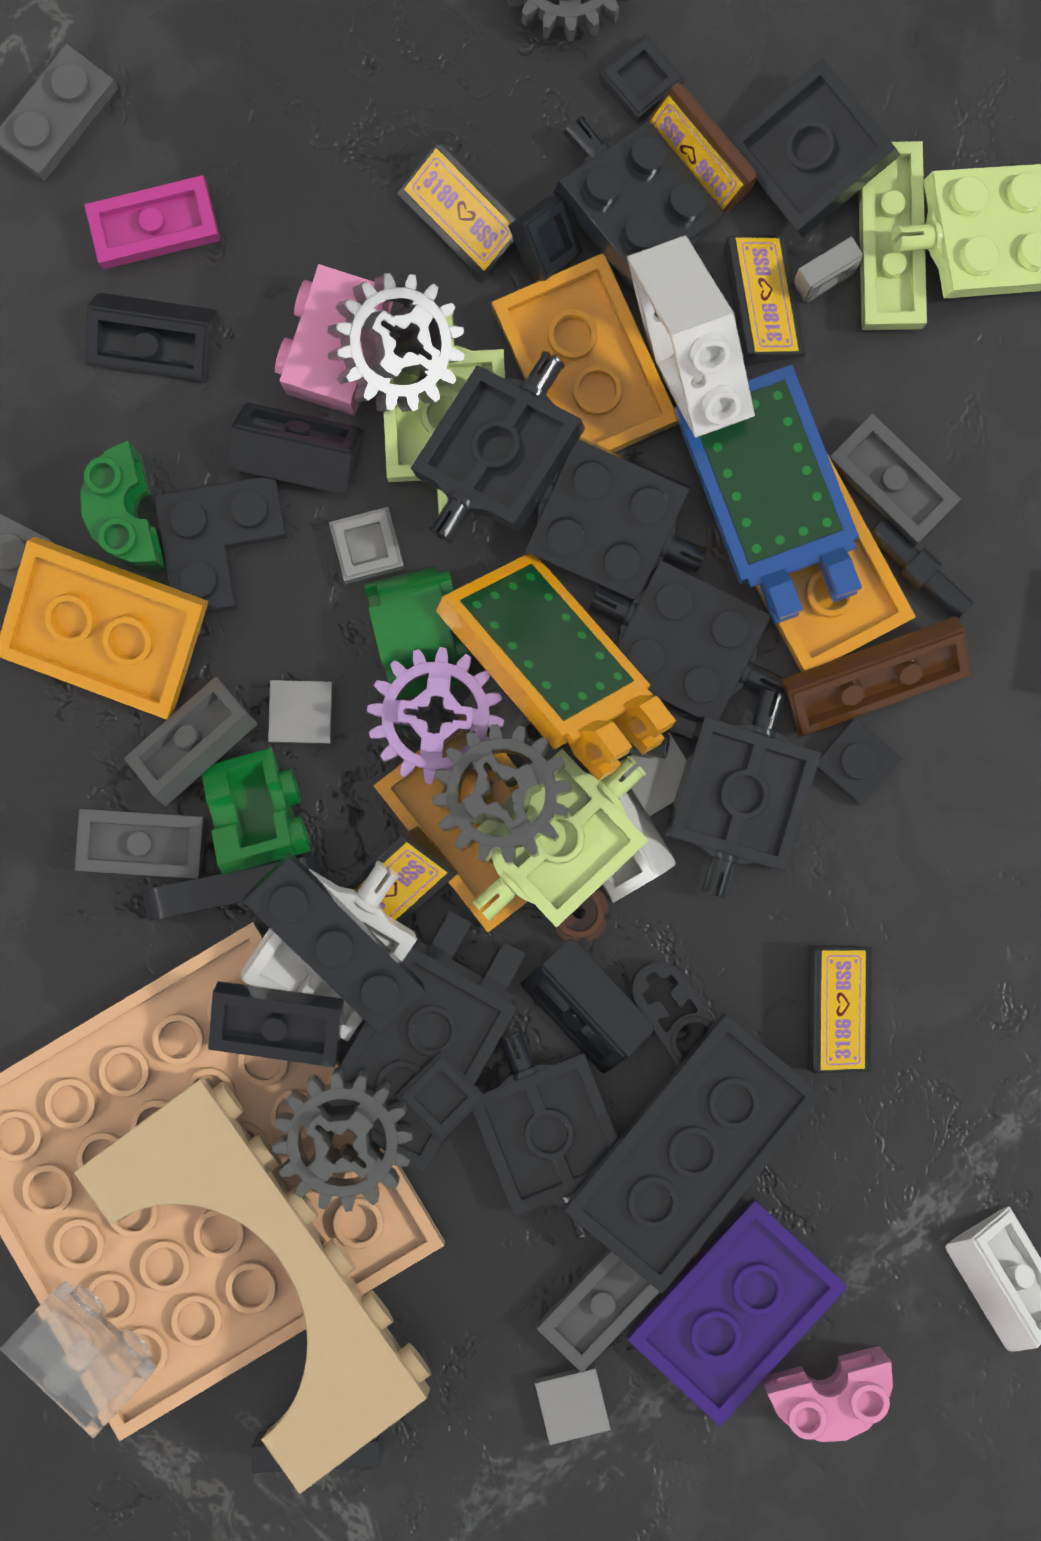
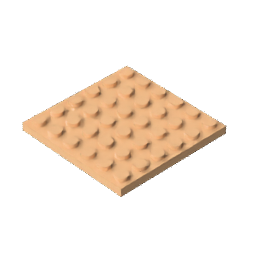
[0,921,445,1441]

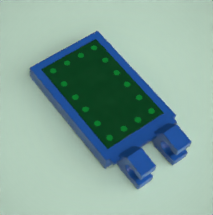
[674,364,862,625]

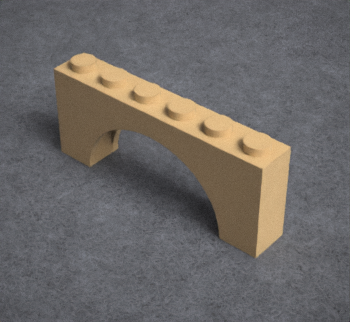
[74,1078,431,1494]

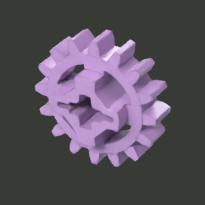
[367,647,504,785]

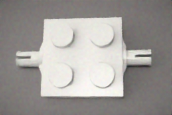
[240,861,417,1041]

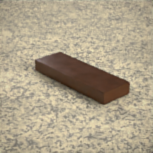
[782,616,972,738]

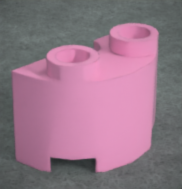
[762,1346,893,1442]

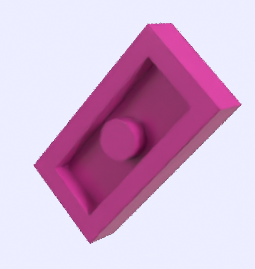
[84,175,221,270]

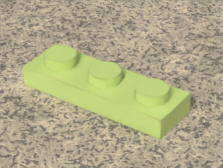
[859,141,927,330]

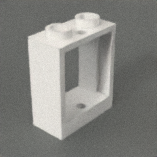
[627,235,755,437]

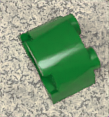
[80,440,167,573]
[364,566,472,700]
[202,747,311,875]

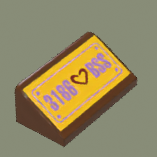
[646,82,757,217]

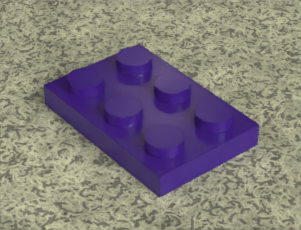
[626,1197,848,1427]

